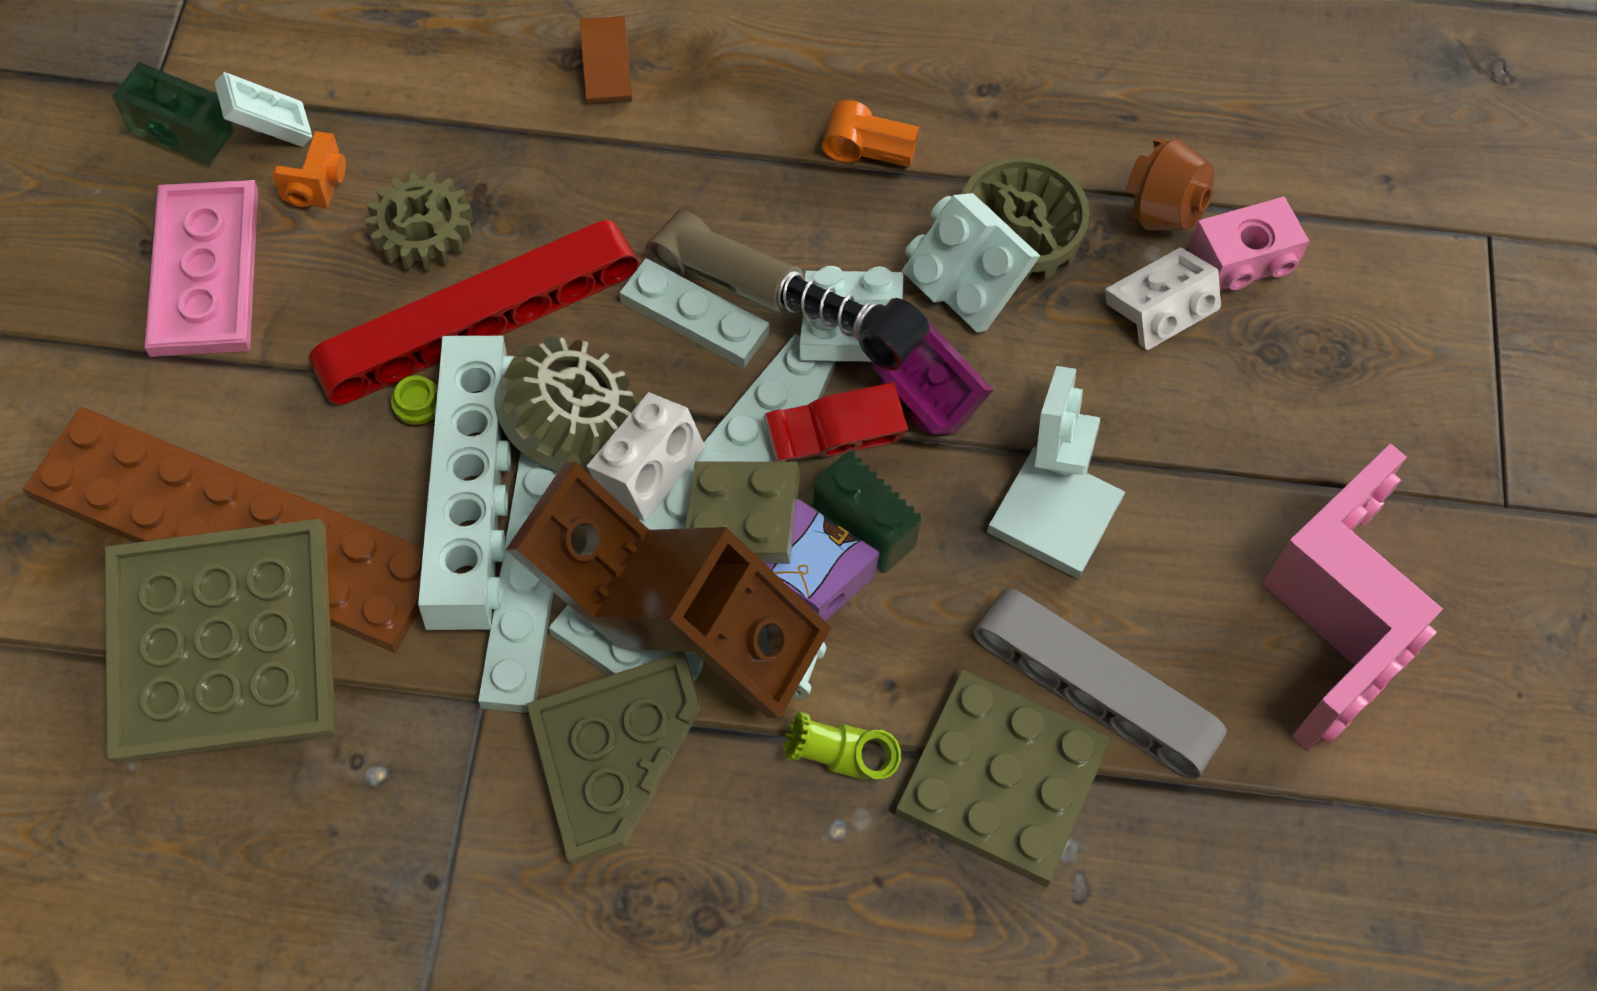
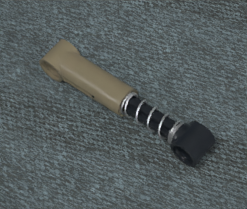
[646,210,930,371]

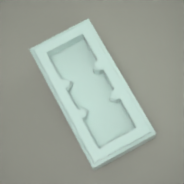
[214,72,312,147]

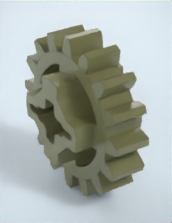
[365,171,474,270]

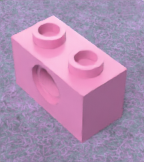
[1188,196,1310,290]

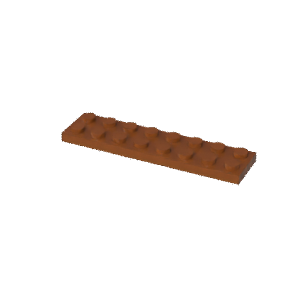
[23,406,423,653]

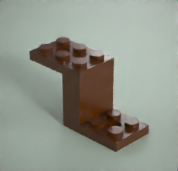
[506,462,831,719]

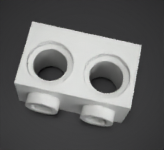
[586,392,705,521]

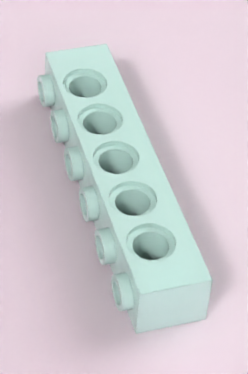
[418,336,515,630]

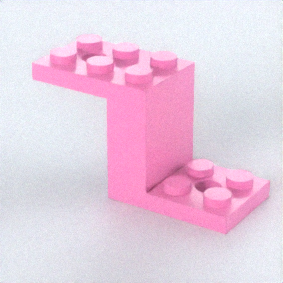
[1262,443,1443,751]

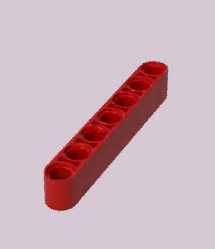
[308,220,639,405]

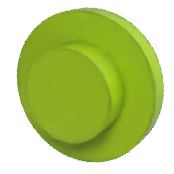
[391,375,438,425]

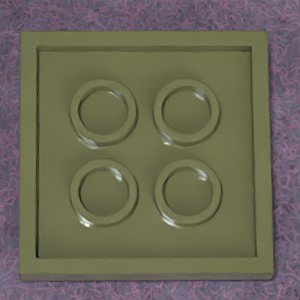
[895,669,1112,887]

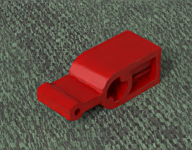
[764,382,908,462]

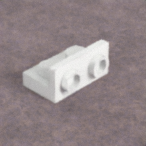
[1105,247,1221,350]

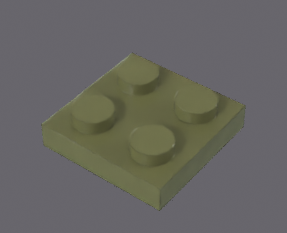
[685,461,800,564]

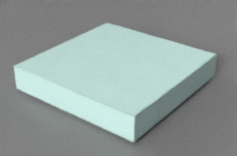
[987,447,1125,580]

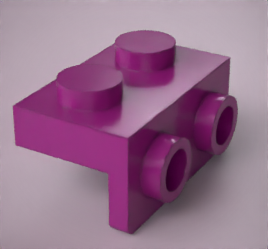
[871,322,994,434]

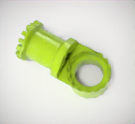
[783,711,901,780]

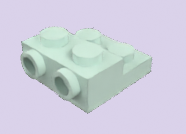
[902,193,1040,332]
[800,266,903,362]

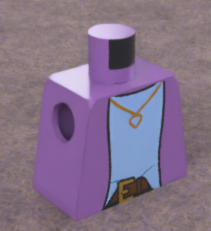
[765,499,879,621]

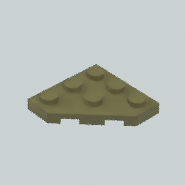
[527,652,702,865]

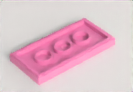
[145,180,258,357]

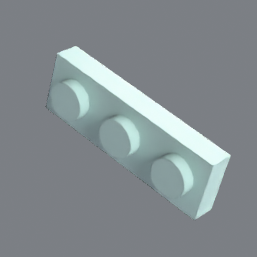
[619,258,770,369]

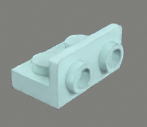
[1035,366,1100,475]

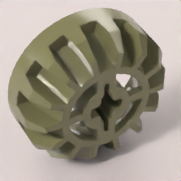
[962,156,1089,282]
[495,337,637,472]

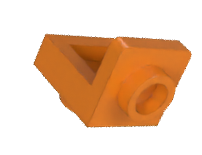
[272,131,346,208]

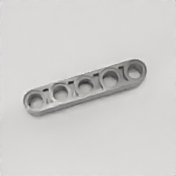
[974,588,1227,779]

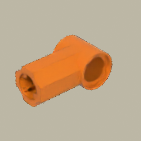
[821,100,920,167]

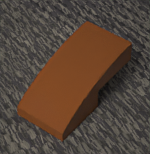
[579,16,632,104]

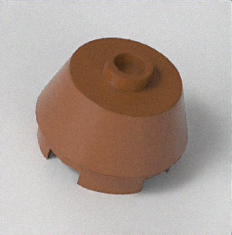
[1126,138,1214,231]

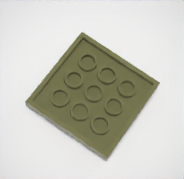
[105,519,336,763]

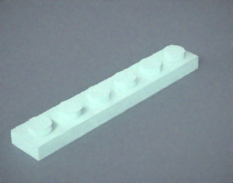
[478,452,558,713]

